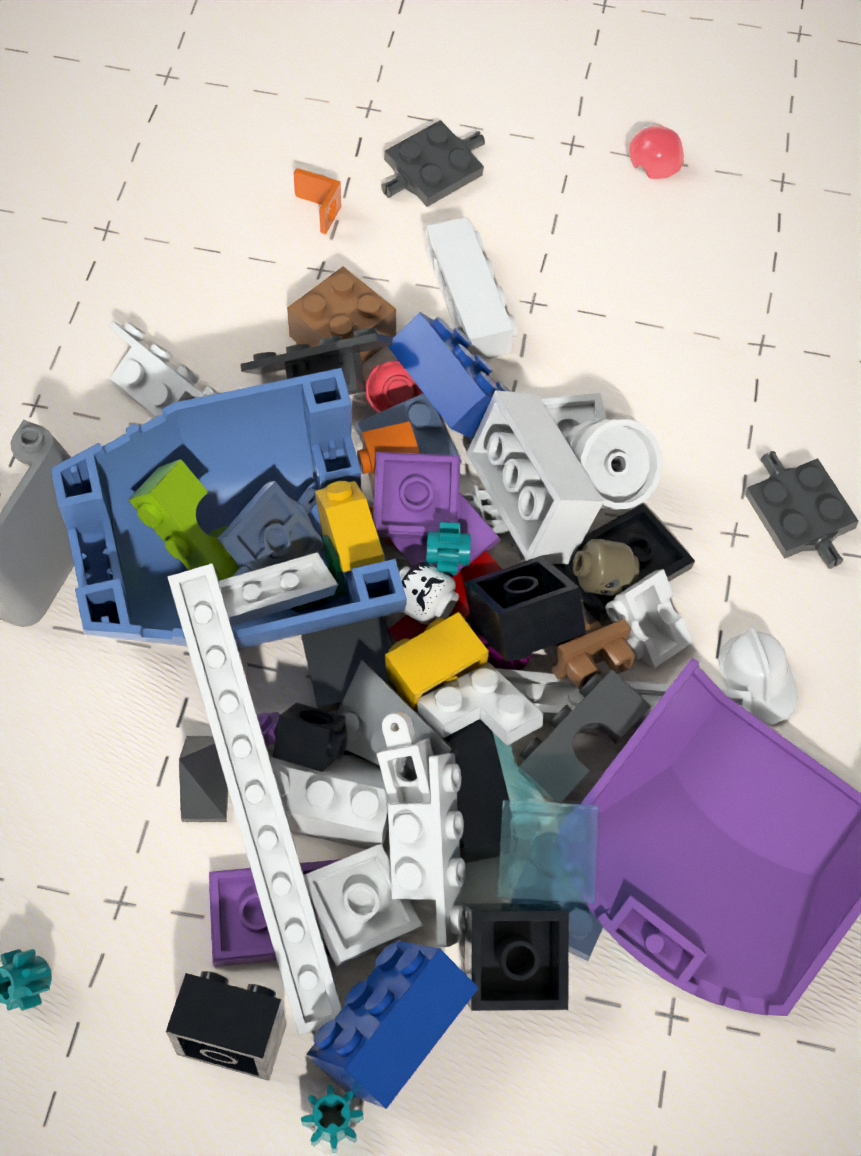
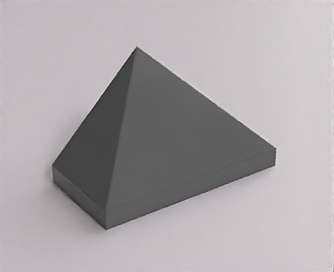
[179,736,229,822]

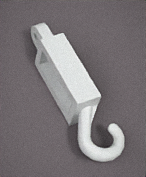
[376,711,434,804]

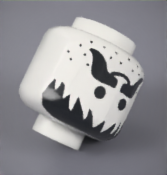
[399,561,459,625]

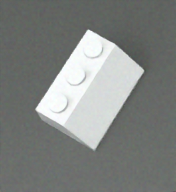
[268,743,390,849]

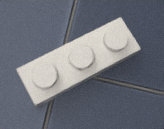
[219,552,338,626]

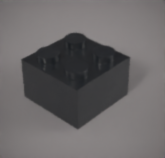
[464,556,586,661]
[465,903,569,1011]
[165,971,287,1081]

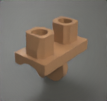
[552,619,635,690]

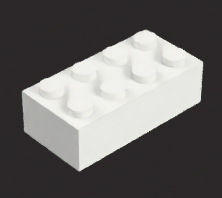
[466,390,604,564]

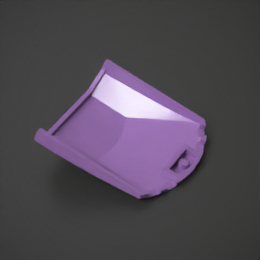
[555,657,861,1016]

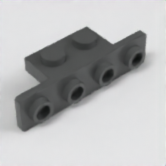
[240,328,393,395]

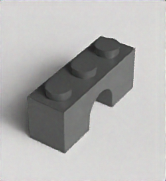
[517,670,651,807]

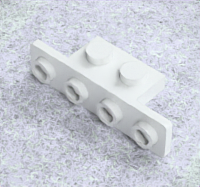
[107,320,219,417]
[388,753,466,947]

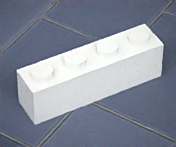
[425,217,517,359]

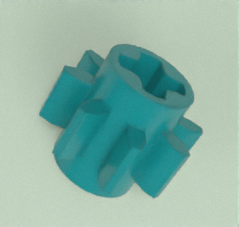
[426,521,471,575]
[0,949,52,1011]
[301,1084,364,1153]

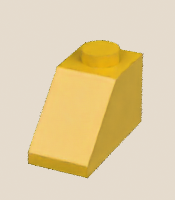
[315,481,385,572]

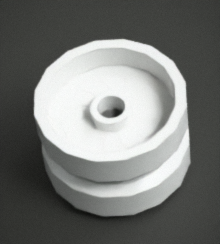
[565,419,663,510]

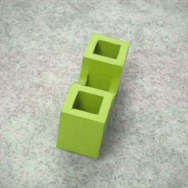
[128,459,239,581]

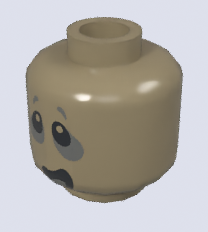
[572,539,639,596]

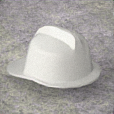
[718,627,798,725]

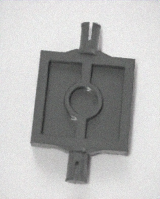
[381,120,485,207]
[745,451,859,569]

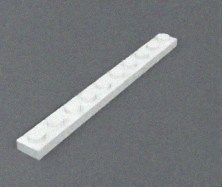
[168,563,342,1036]

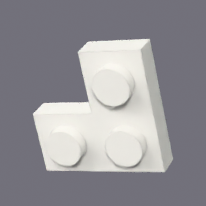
[418,663,543,745]

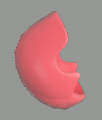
[629,125,684,179]
[365,360,423,413]

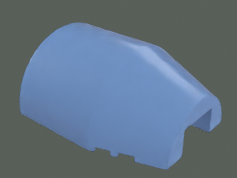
[51,368,407,650]

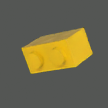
[385,612,489,712]

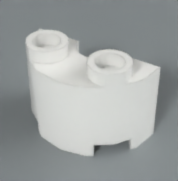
[606,569,693,668]

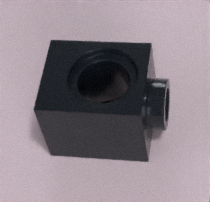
[273,702,348,772]

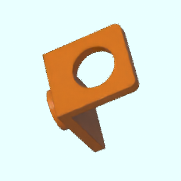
[293,168,342,234]

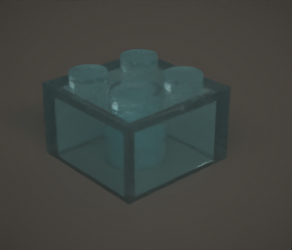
[498,800,600,905]

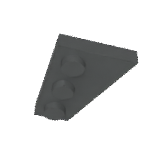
[337,660,458,780]

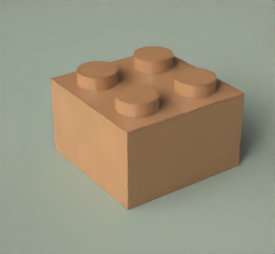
[287,266,396,364]

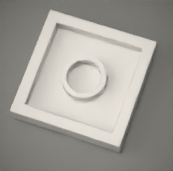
[304,844,422,967]

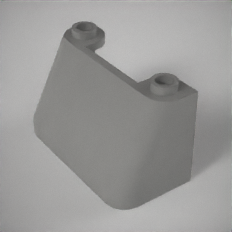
[0,419,74,627]

